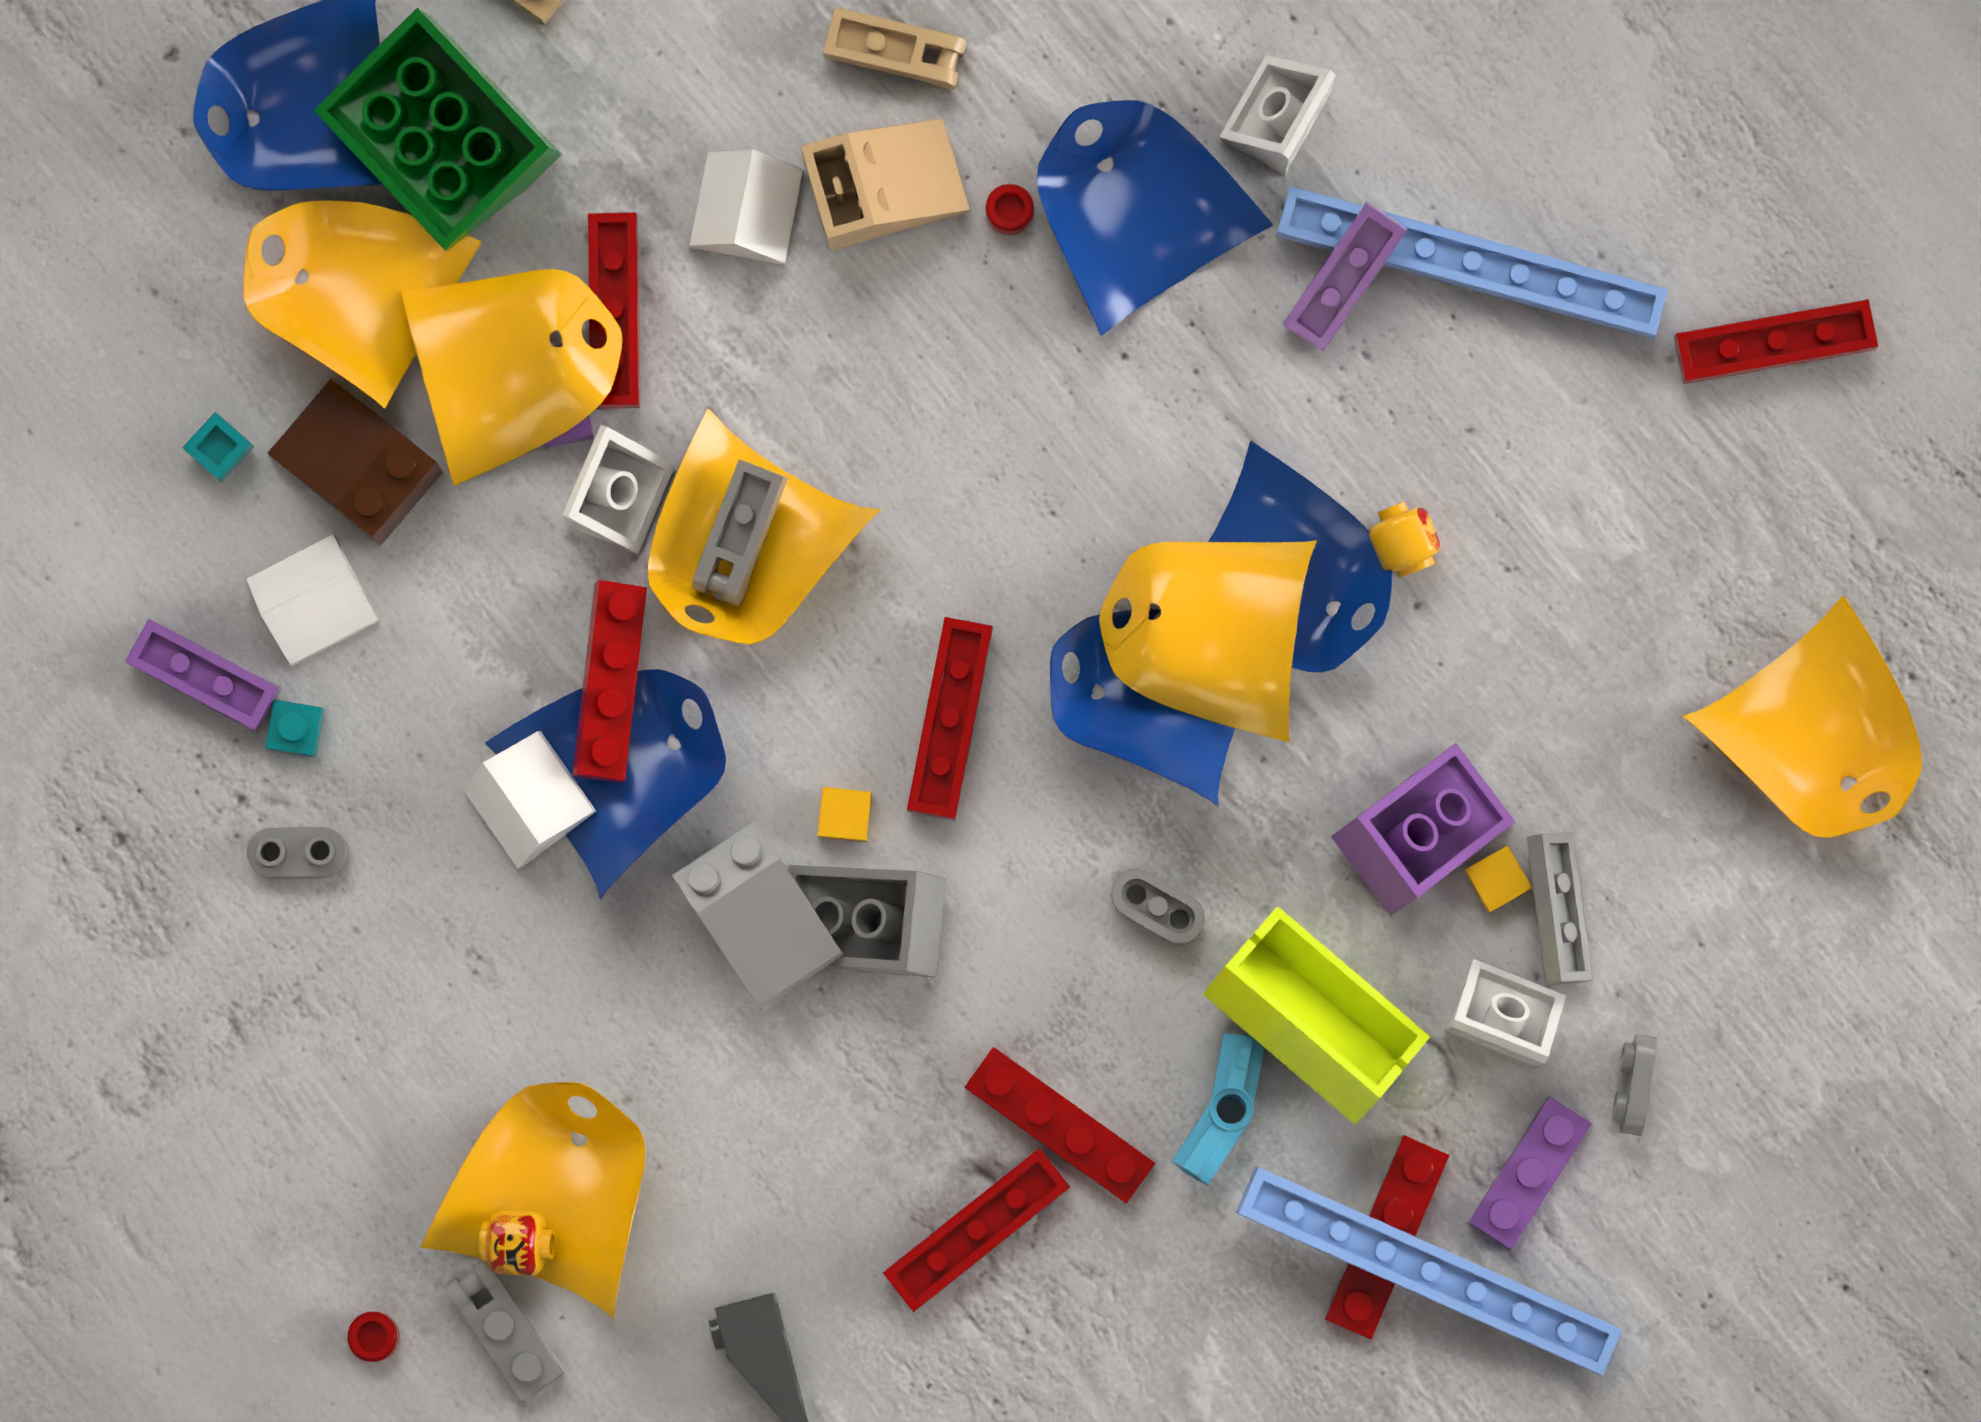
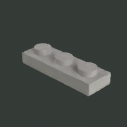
[1527,833,1593,985]

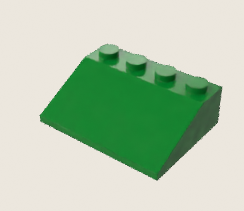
[314,8,562,251]

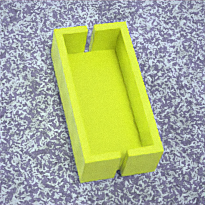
[1203,906,1431,1125]

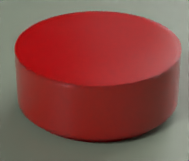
[985,184,1034,235]
[347,1311,400,1362]

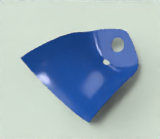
[193,0,383,191]
[1037,100,1273,336]
[1154,441,1392,673]
[1050,609,1235,807]
[485,669,726,899]

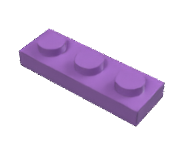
[1283,201,1407,351]
[125,619,281,732]
[1468,1096,1592,1250]

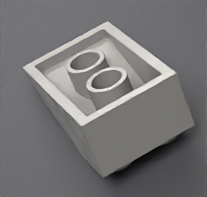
[672,821,844,1010]
[788,865,946,977]

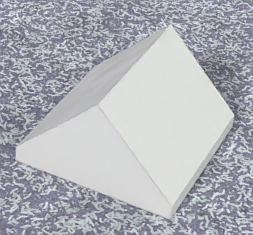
[1219,55,1336,175]
[689,149,804,265]
[562,425,676,554]
[246,534,379,666]
[462,731,596,869]
[1445,959,1566,1067]

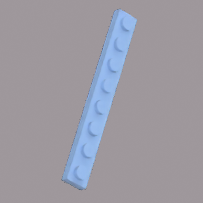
[1276,186,1668,339]
[1235,1167,1622,1376]

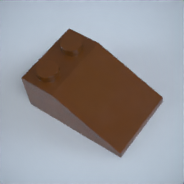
[267,379,443,546]

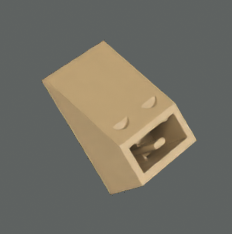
[801,119,970,251]

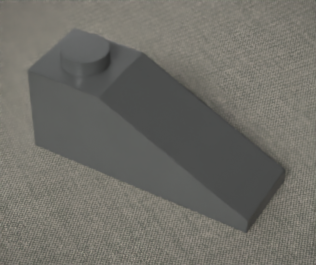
[709,1293,808,1422]

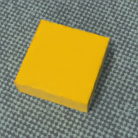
[817,787,872,842]
[1464,845,1533,914]

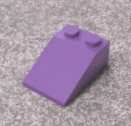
[1331,743,1515,916]

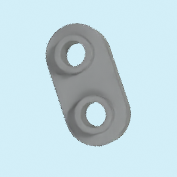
[247,827,349,879]
[1111,869,1205,945]
[1612,1034,1657,1136]

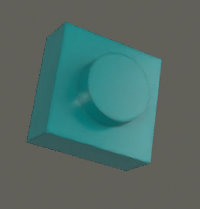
[182,412,254,483]
[265,699,325,758]

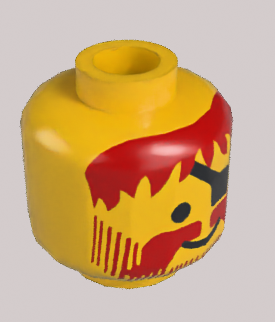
[1369,501,1441,578]
[479,1210,556,1276]

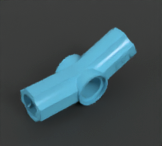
[1171,1033,1265,1186]

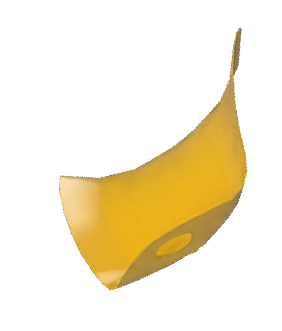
[243,200,481,409]
[400,269,622,486]
[647,409,881,645]
[1099,540,1317,743]
[1682,595,1922,838]
[420,1082,646,1318]

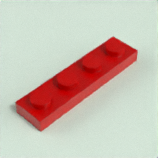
[588,212,640,409]
[1674,299,1879,384]
[572,580,647,783]
[907,617,993,821]
[964,1047,1155,1204]
[1324,1135,1450,1340]
[883,1148,1071,1312]

